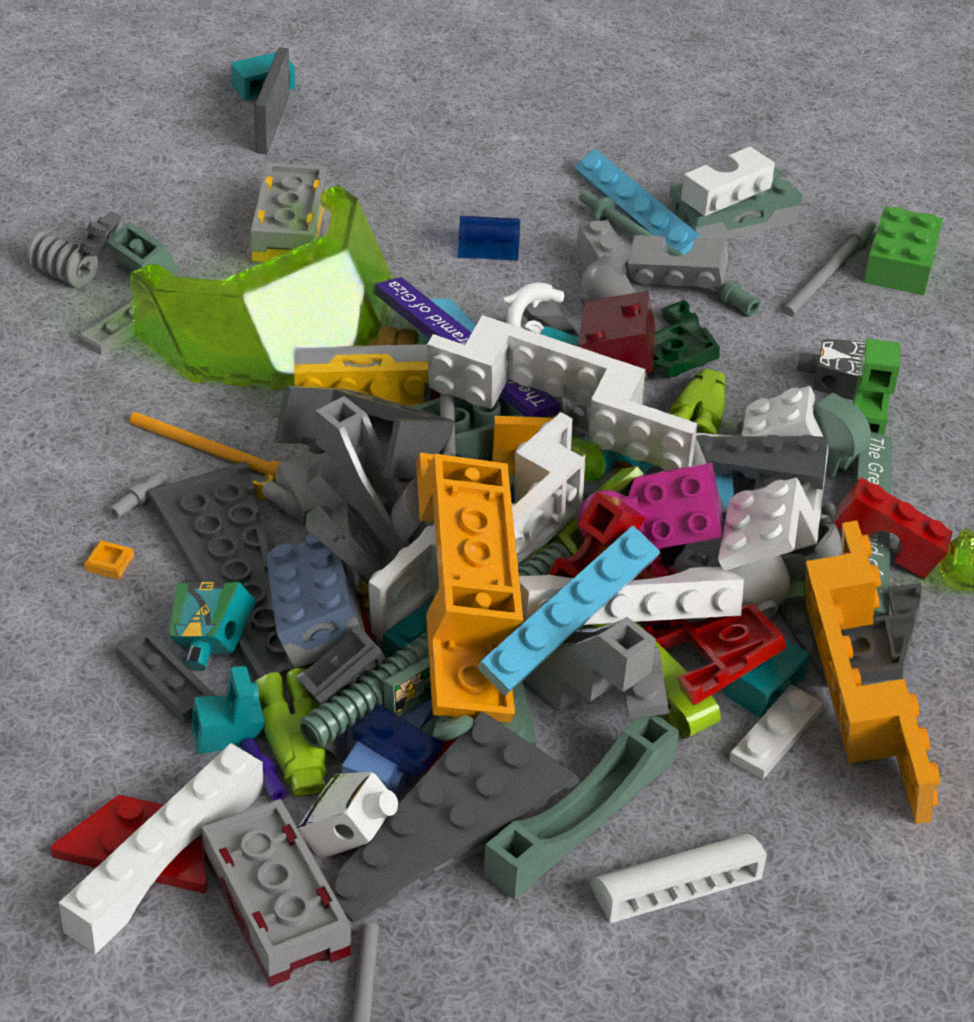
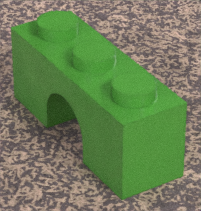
[853,338,900,435]

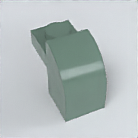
[813,392,871,479]

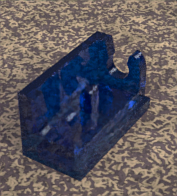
[458,215,520,261]

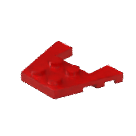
[642,604,786,705]

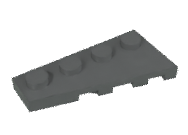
[696,435,827,490]

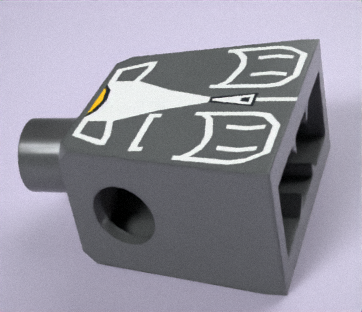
[797,339,865,400]

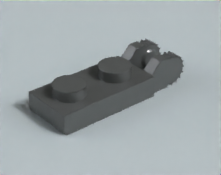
[80,211,122,255]

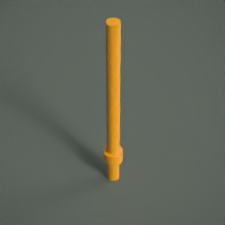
[129,412,282,482]

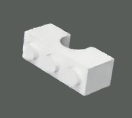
[681,147,775,216]

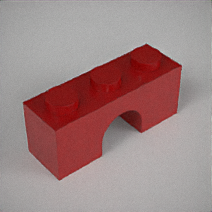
[833,477,953,579]
[548,492,646,578]

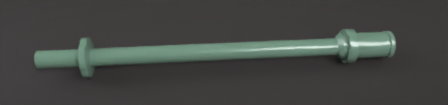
[579,190,761,317]

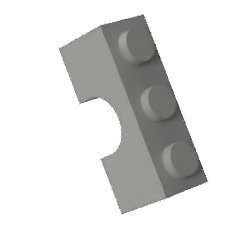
[628,235,729,288]

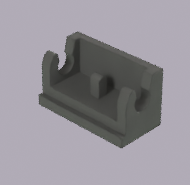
[296,625,385,705]

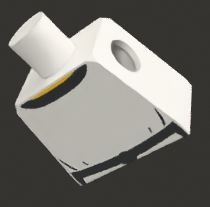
[297,771,398,858]

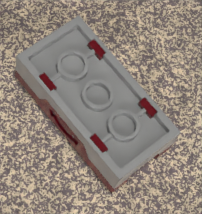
[202,799,351,987]

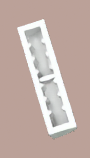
[590,834,767,924]

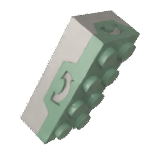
[668,166,803,239]

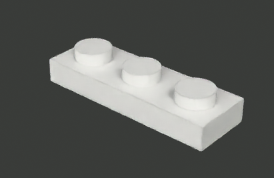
[729,685,824,780]

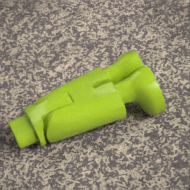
[669,369,727,434]
[255,668,326,797]

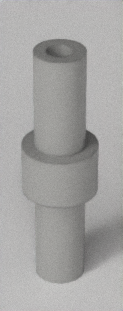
[108,471,168,520]

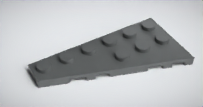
[328,711,579,922]

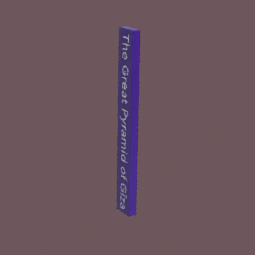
[374,277,561,417]

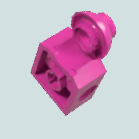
[577,462,724,549]

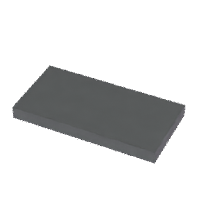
[254,47,290,155]

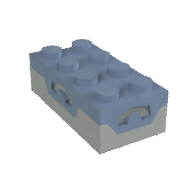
[265,533,365,668]

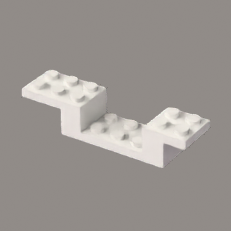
[427,315,697,471]
[718,386,829,571]
[368,412,585,640]

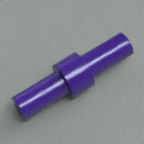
[240,738,286,801]

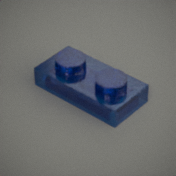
[353,705,443,777]

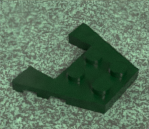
[651,300,720,379]

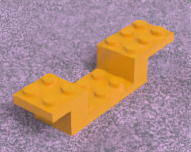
[416,452,523,723]
[806,521,940,824]

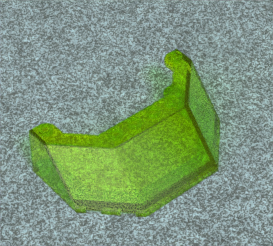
[130,185,394,390]

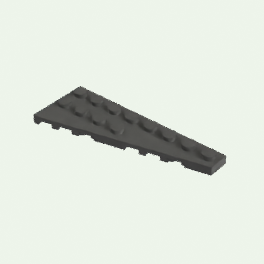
[149,461,294,682]

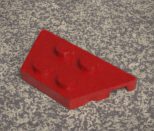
[51,794,207,894]

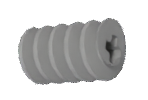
[27,230,98,288]

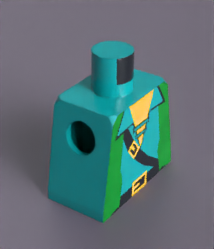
[169,582,257,671]

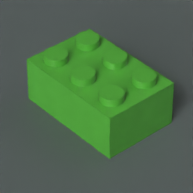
[864,206,944,296]

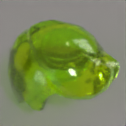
[940,528,974,593]

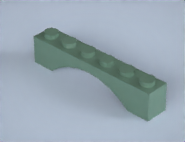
[483,715,679,900]

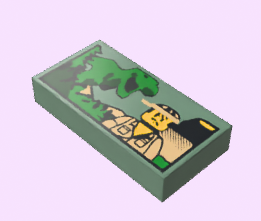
[384,656,432,719]

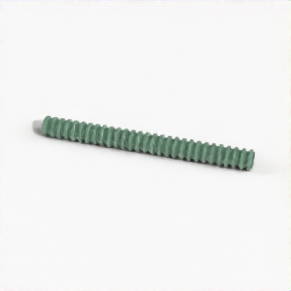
[299,543,571,749]

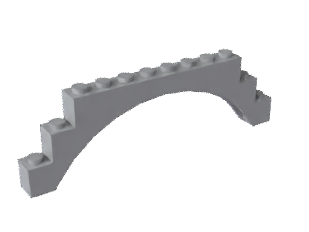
[315,396,656,711]

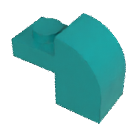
[190,666,265,754]

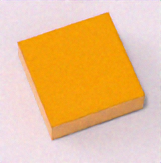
[84,540,134,580]

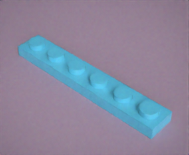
[574,148,701,254]
[477,526,660,696]

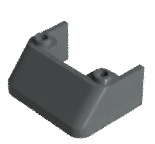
[274,386,455,483]

